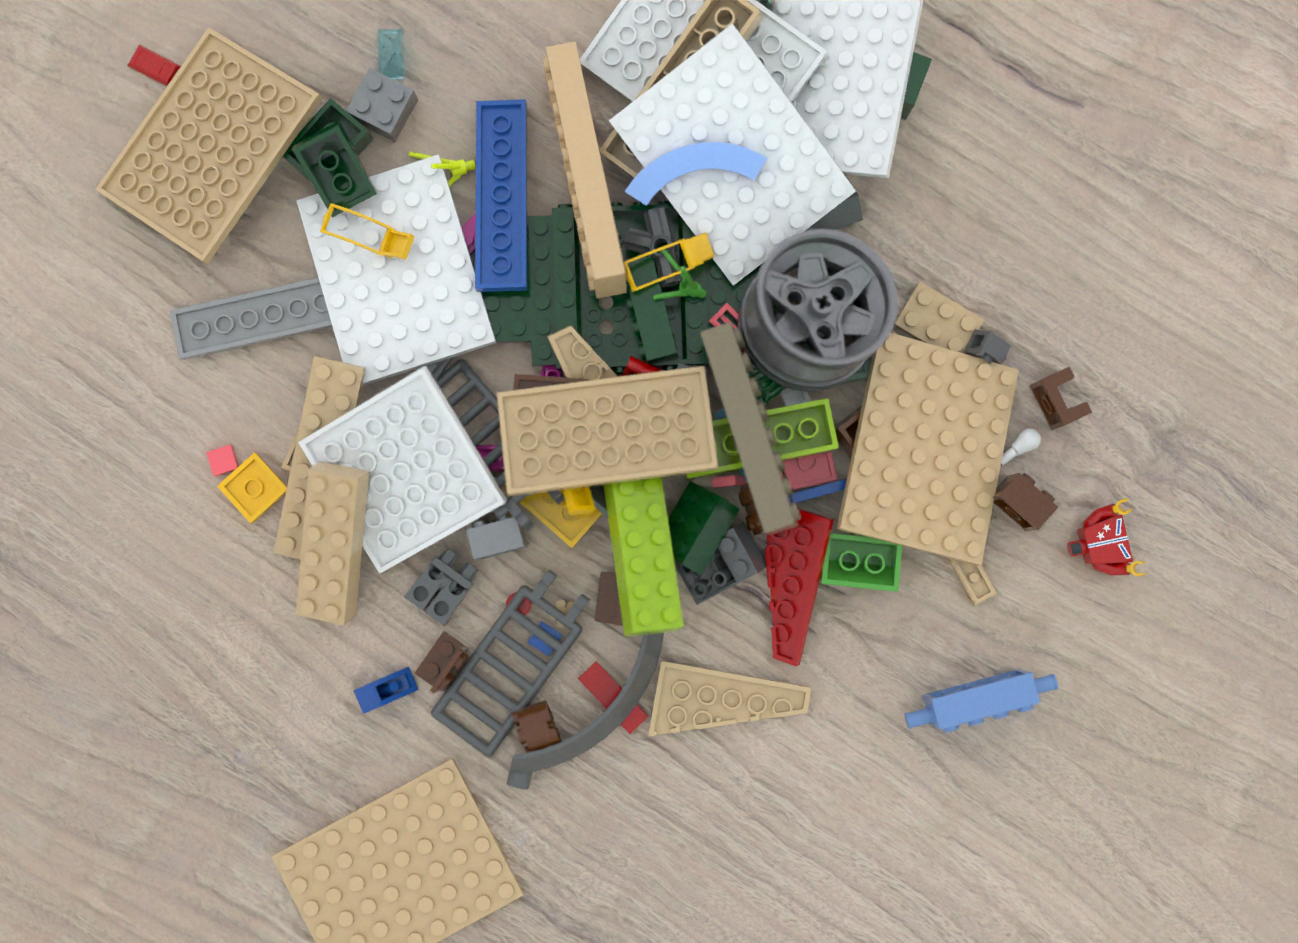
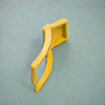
[320,203,415,260]
[623,232,715,292]

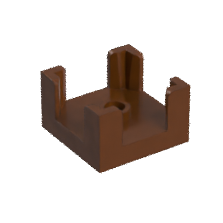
[1029,366,1092,430]

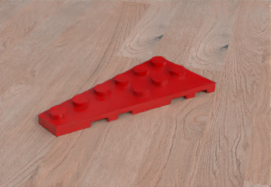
[765,508,834,666]

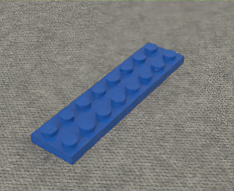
[475,99,527,292]

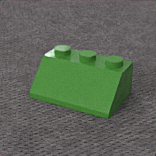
[821,533,902,592]

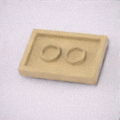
[894,282,984,354]

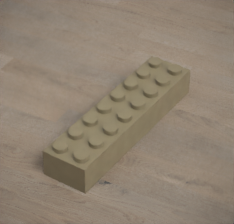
[700,322,801,535]

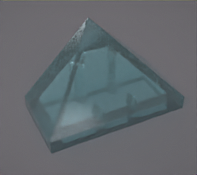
[378,29,404,79]

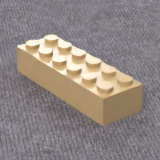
[296,461,370,625]

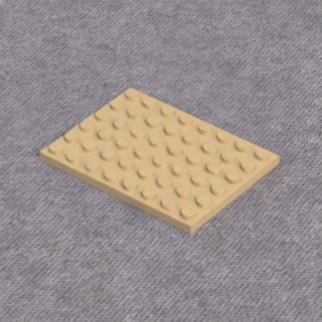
[95,27,323,265]
[837,333,1019,565]
[271,758,524,943]

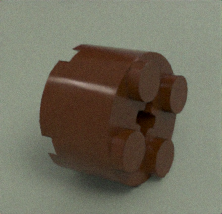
[512,700,562,753]

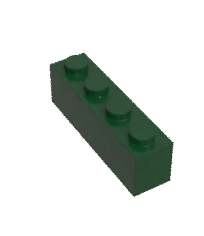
[626,255,679,365]

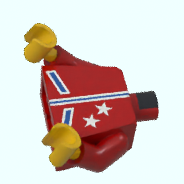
[1067,498,1146,576]

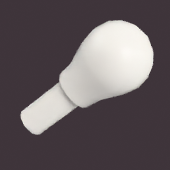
[1001,428,1042,466]

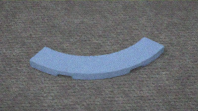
[625,142,767,206]

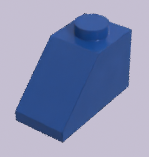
[353,667,419,714]

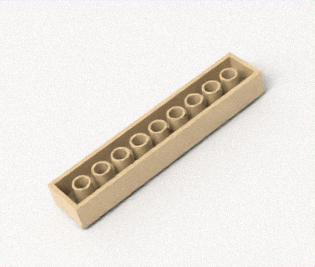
[543,41,627,298]

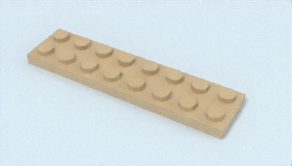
[274,356,366,560]

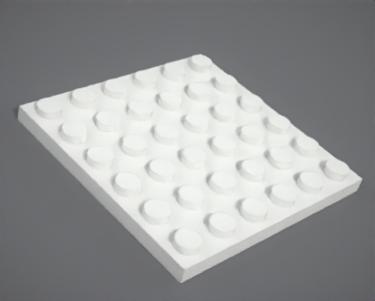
[298,366,508,574]

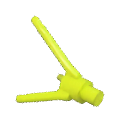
[408,152,476,187]

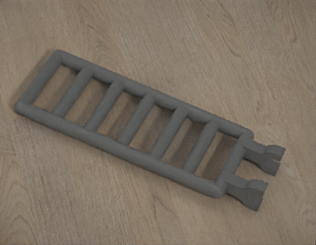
[435,359,565,532]
[431,569,590,757]

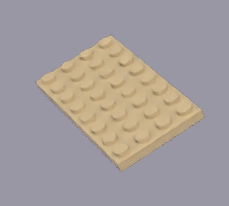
[497,366,718,496]

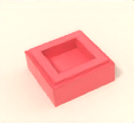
[206,445,239,477]
[712,475,746,488]

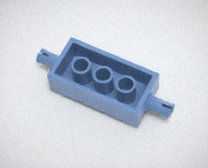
[904,669,1058,732]

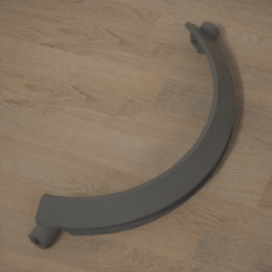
[506,485,664,790]

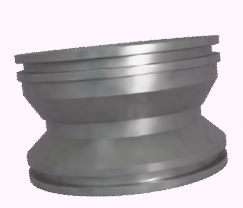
[738,229,898,392]

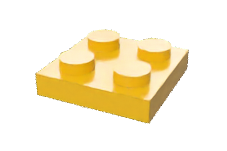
[217,452,287,524]

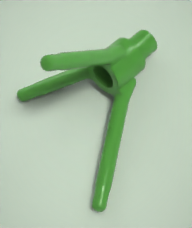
[653,249,707,300]

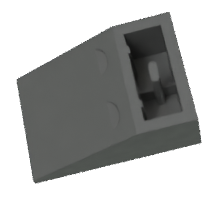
[674,522,766,605]

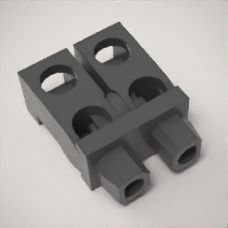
[404,548,478,626]

